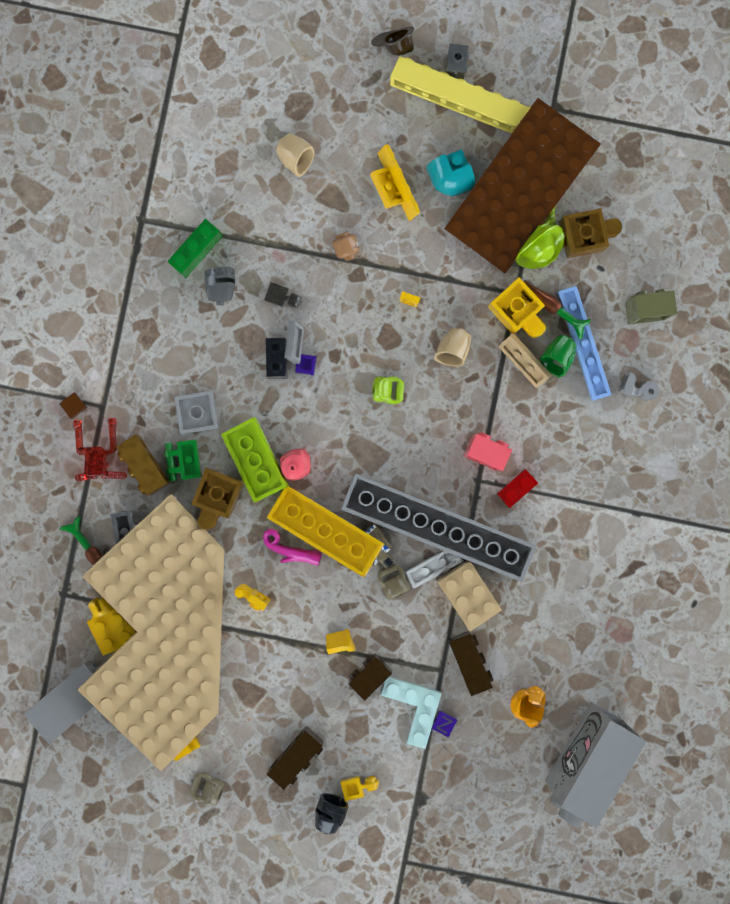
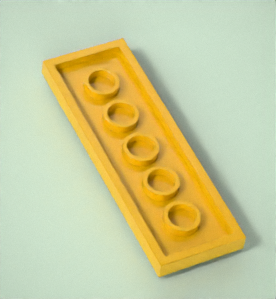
[267,486,384,578]

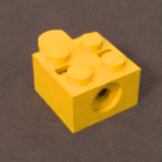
[488,278,546,338]

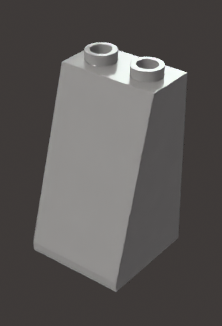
[24,660,99,744]

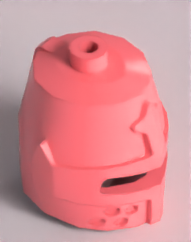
[280,448,311,481]

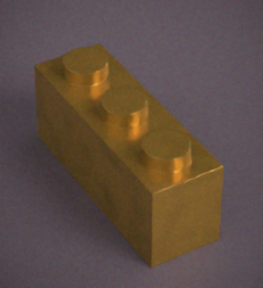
[116,434,170,496]

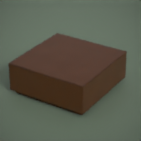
[59,392,87,419]

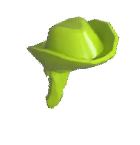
[515,206,565,270]

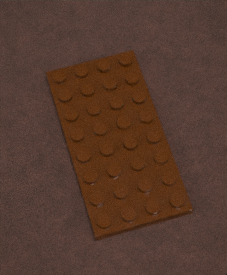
[444,98,601,274]

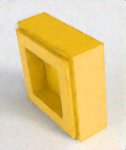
[399,291,420,307]

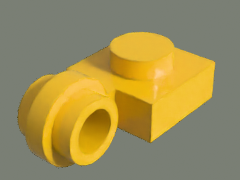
[340,776,379,801]

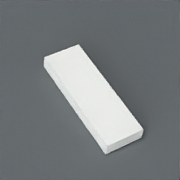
[404,551,464,589]

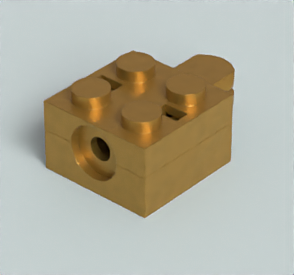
[559,208,622,259]
[191,468,244,530]

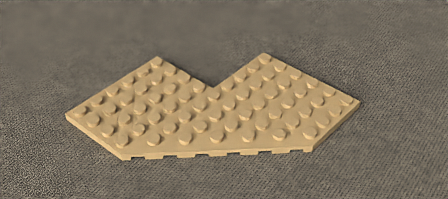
[77,494,224,771]

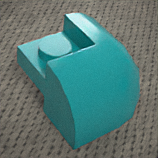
[426,149,476,197]

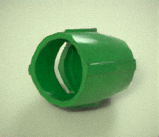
[540,335,577,378]

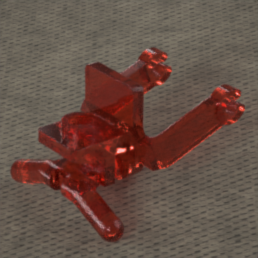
[73,418,127,481]

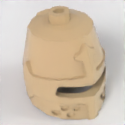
[276,133,315,178]
[434,328,471,367]

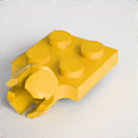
[87,597,136,656]

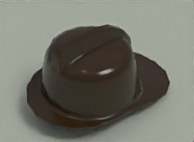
[371,26,414,56]

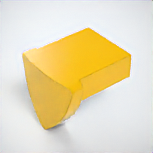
[326,629,356,654]

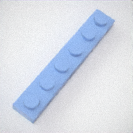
[557,286,611,401]

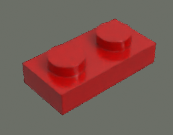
[497,469,538,508]

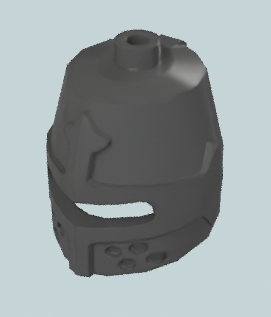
[204,267,235,305]

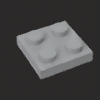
[174,391,219,435]

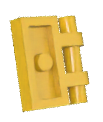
[234,584,271,611]

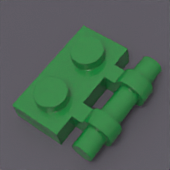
[164,439,202,482]

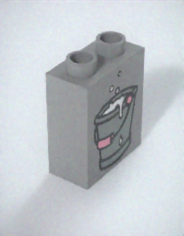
[545,702,646,828]

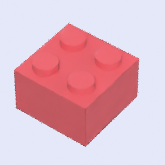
[463,432,512,472]

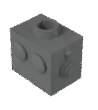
[445,44,469,79]

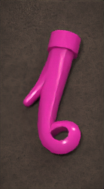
[263,529,322,566]

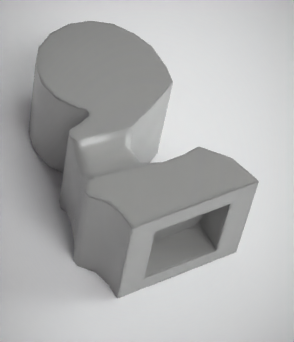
[619,372,660,401]

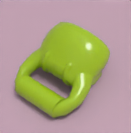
[372,376,404,405]

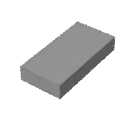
[285,321,304,364]

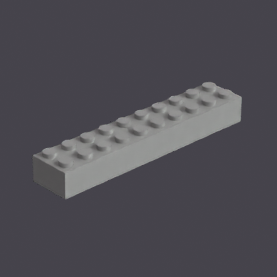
[341,473,537,582]

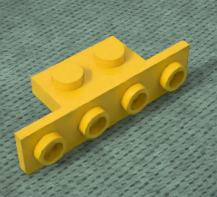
[370,144,420,221]

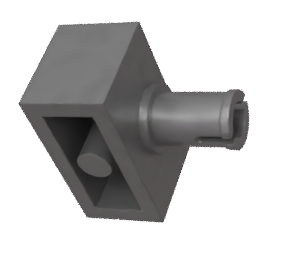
[110,510,139,544]

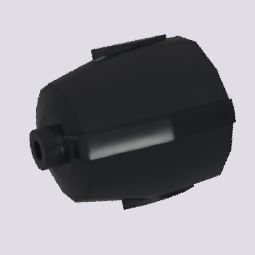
[315,793,349,834]

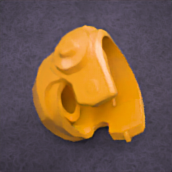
[510,685,546,728]

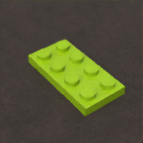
[221,417,289,503]

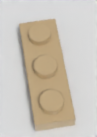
[498,333,552,389]

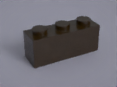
[448,631,494,697]
[266,726,323,790]

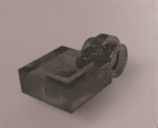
[264,282,302,308]

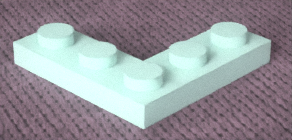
[381,676,442,749]

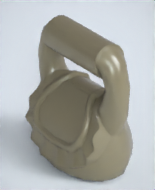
[377,564,410,600]
[190,772,224,806]

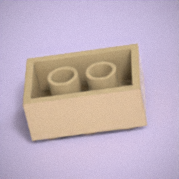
[436,560,502,631]

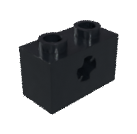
[266,338,288,379]

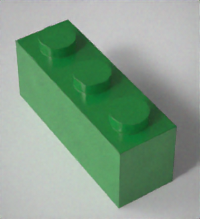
[167,218,223,279]

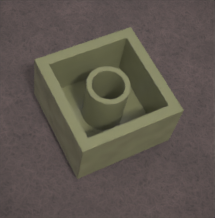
[625,288,678,325]

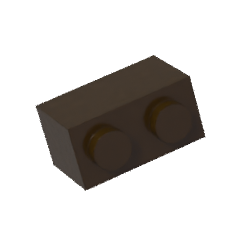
[348,653,392,701]

